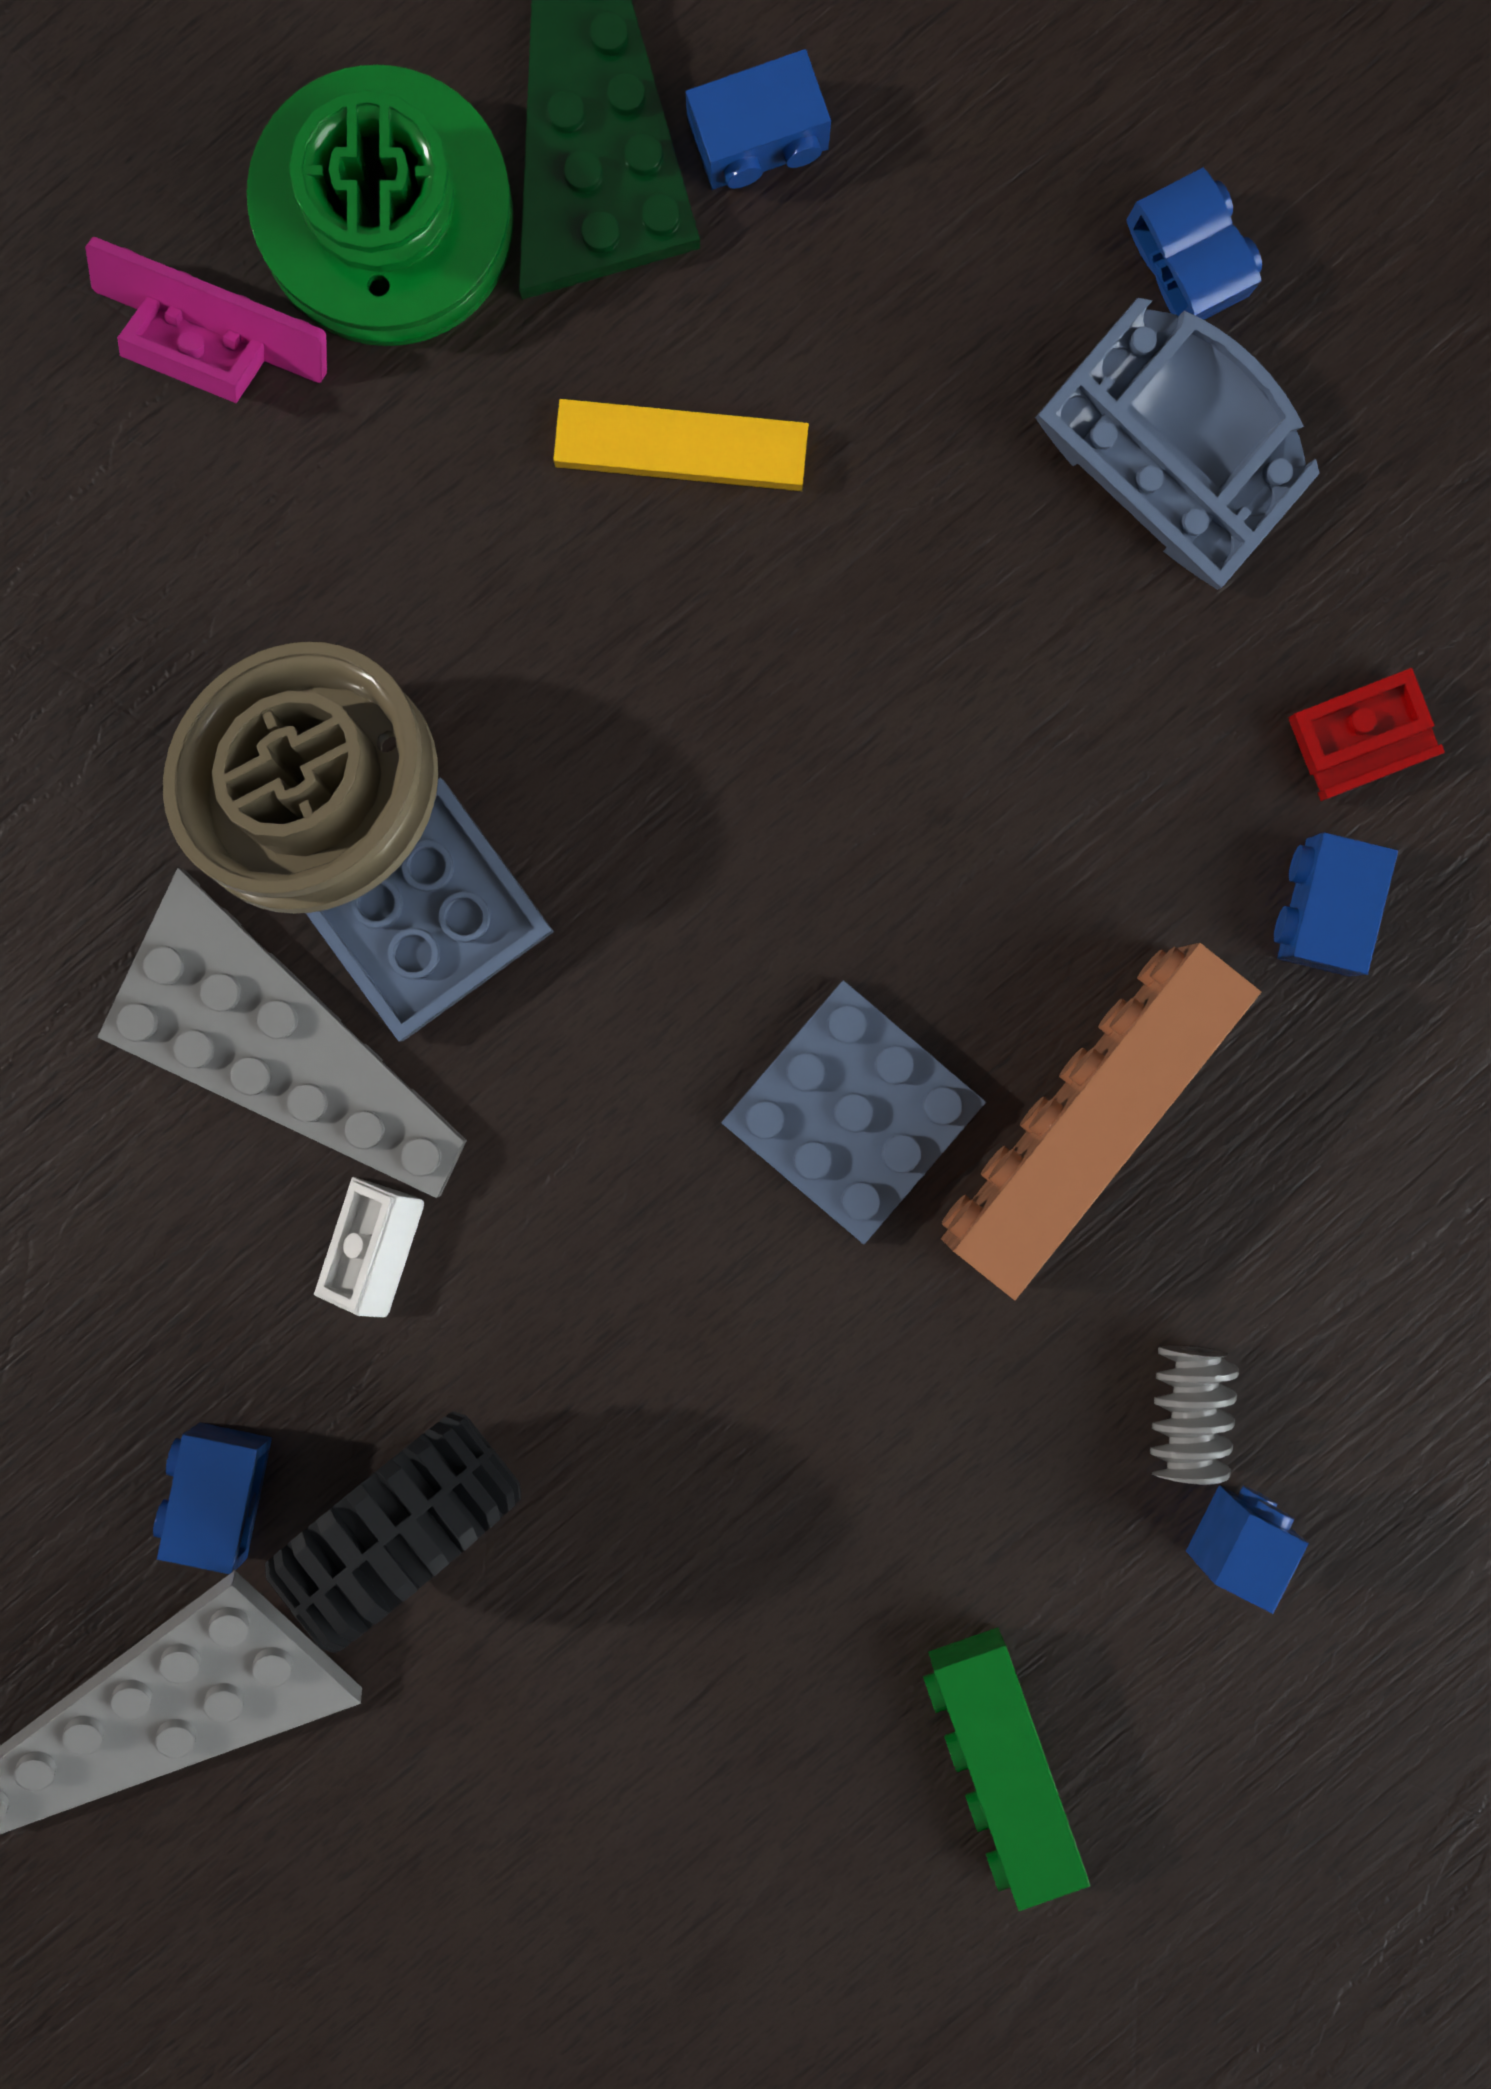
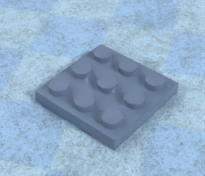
[306,777,554,1042]
[721,980,986,1244]

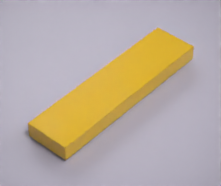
[553,399,809,491]

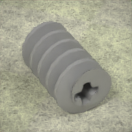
[1150,1345,1239,1485]

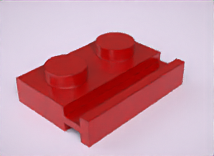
[1288,668,1445,801]

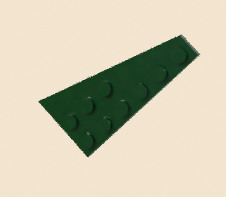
[519,0,700,300]

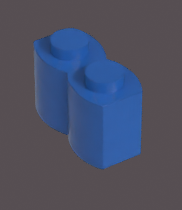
[1126,167,1262,320]

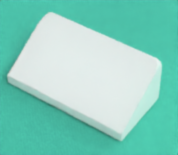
[314,1177,424,1318]

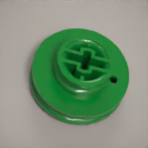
[247,64,514,346]

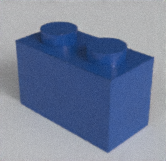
[685,49,831,190]
[1274,832,1398,977]
[153,1422,272,1574]
[1186,1485,1309,1614]

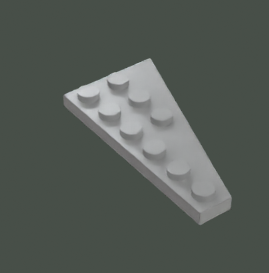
[98,868,467,1198]
[0,1570,362,1834]

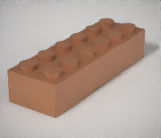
[941,943,1262,1300]

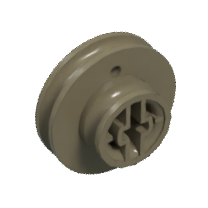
[163,642,438,914]

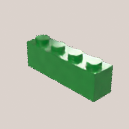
[923,1627,1091,1911]

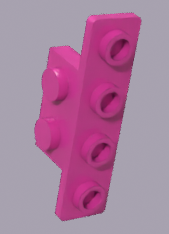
[85,237,327,404]

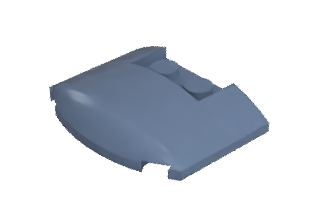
[1035,298,1320,590]

